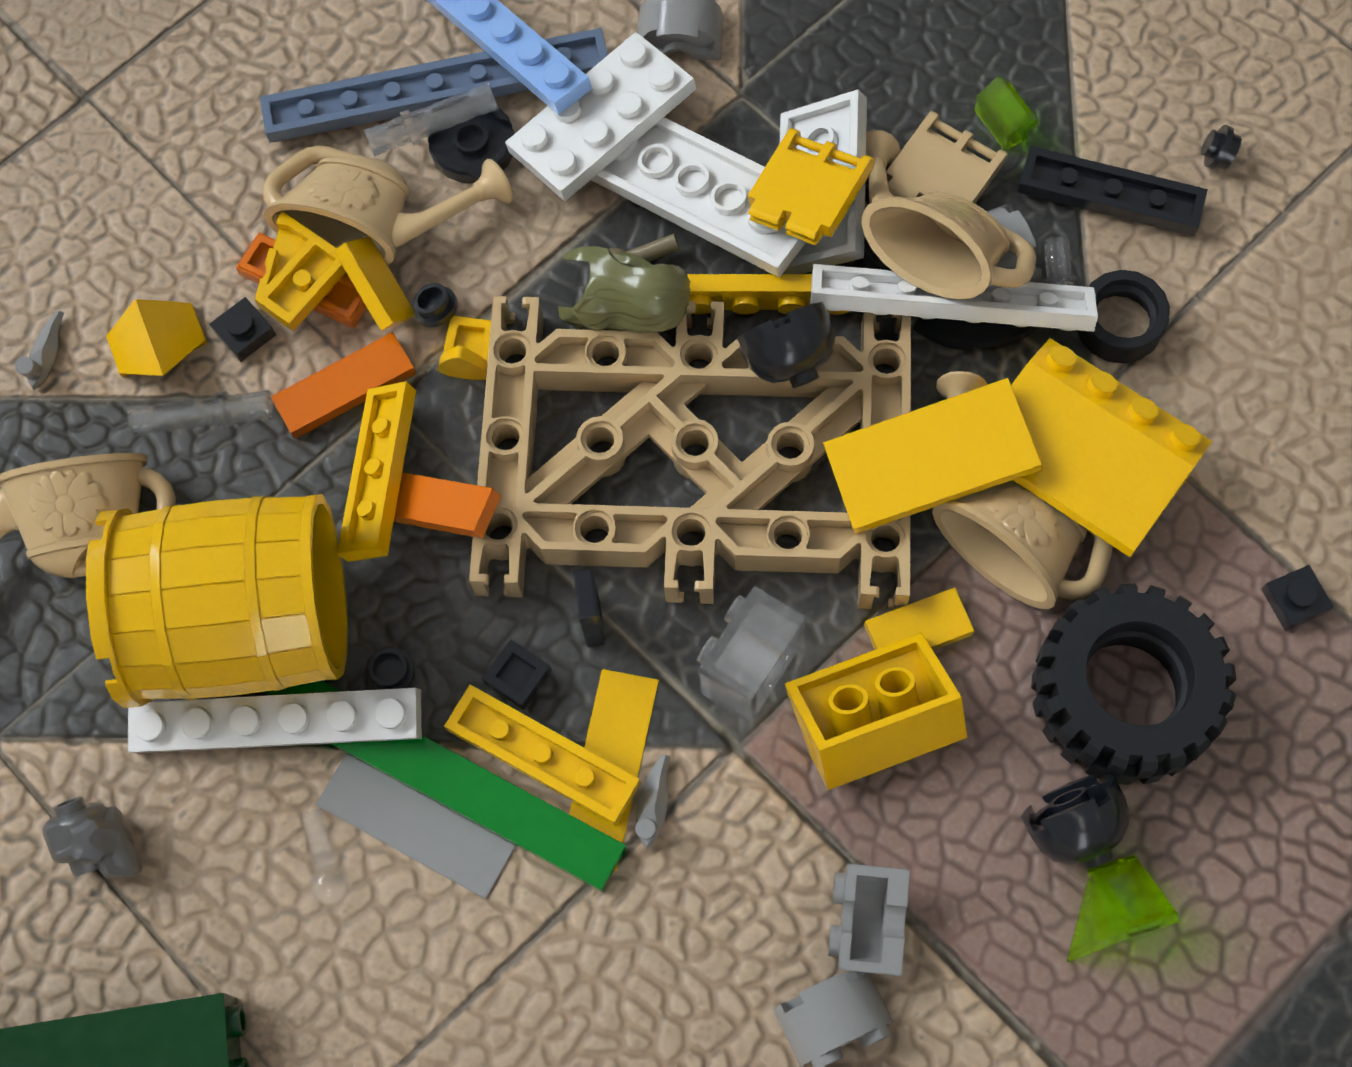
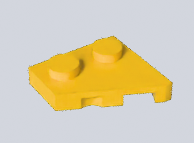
[255,211,346,331]

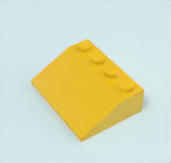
[1011,338,1213,557]

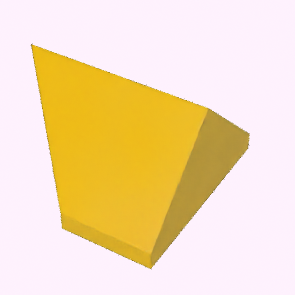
[106,299,208,377]

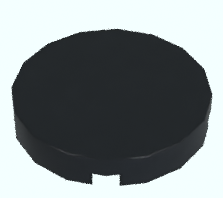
[428,100,515,183]

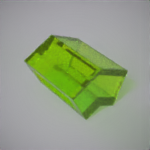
[974,76,1040,151]

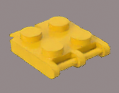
[748,128,875,245]

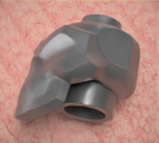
[42,796,142,878]

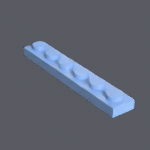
[427,0,593,115]

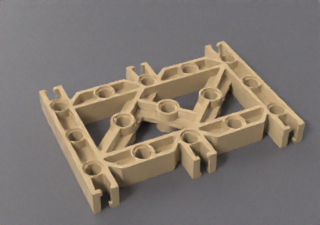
[469,296,911,610]

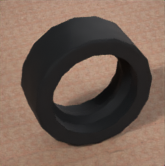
[1077,270,1170,364]

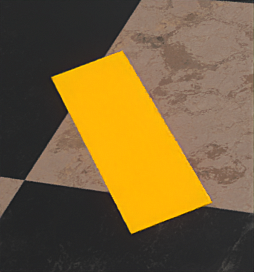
[569,669,659,871]

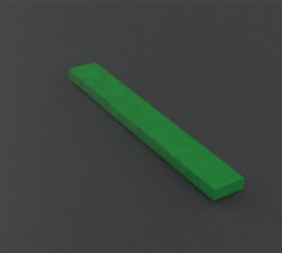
[265,681,627,893]

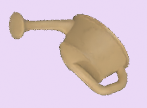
[861,129,1036,300]
[263,145,513,266]
[932,371,1113,609]
[0,453,176,578]

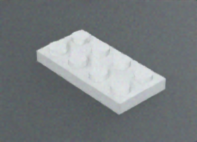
[505,32,697,201]
[780,89,867,274]

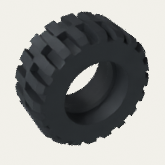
[1031,584,1237,785]

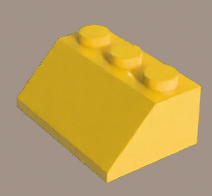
[784,632,967,790]

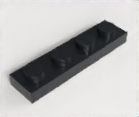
[1017,146,1208,236]

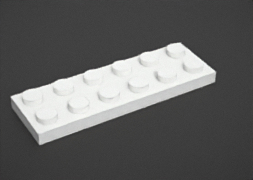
[591,118,806,278]

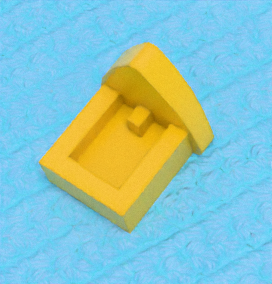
[437,316,491,380]

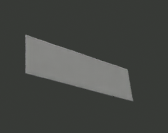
[315,753,515,899]

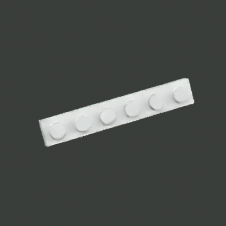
[810,264,1098,332]
[128,688,422,753]

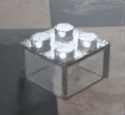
[697,586,806,725]

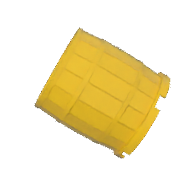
[86,494,348,709]

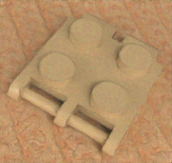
[886,111,1008,204]

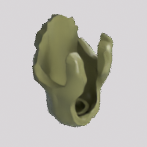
[558,246,691,333]

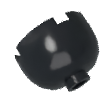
[737,302,836,389]
[1021,773,1129,868]

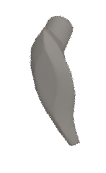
[15,311,64,390]
[635,755,670,850]

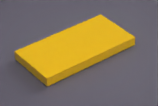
[823,378,1042,534]

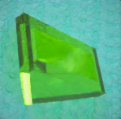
[1066,855,1179,963]

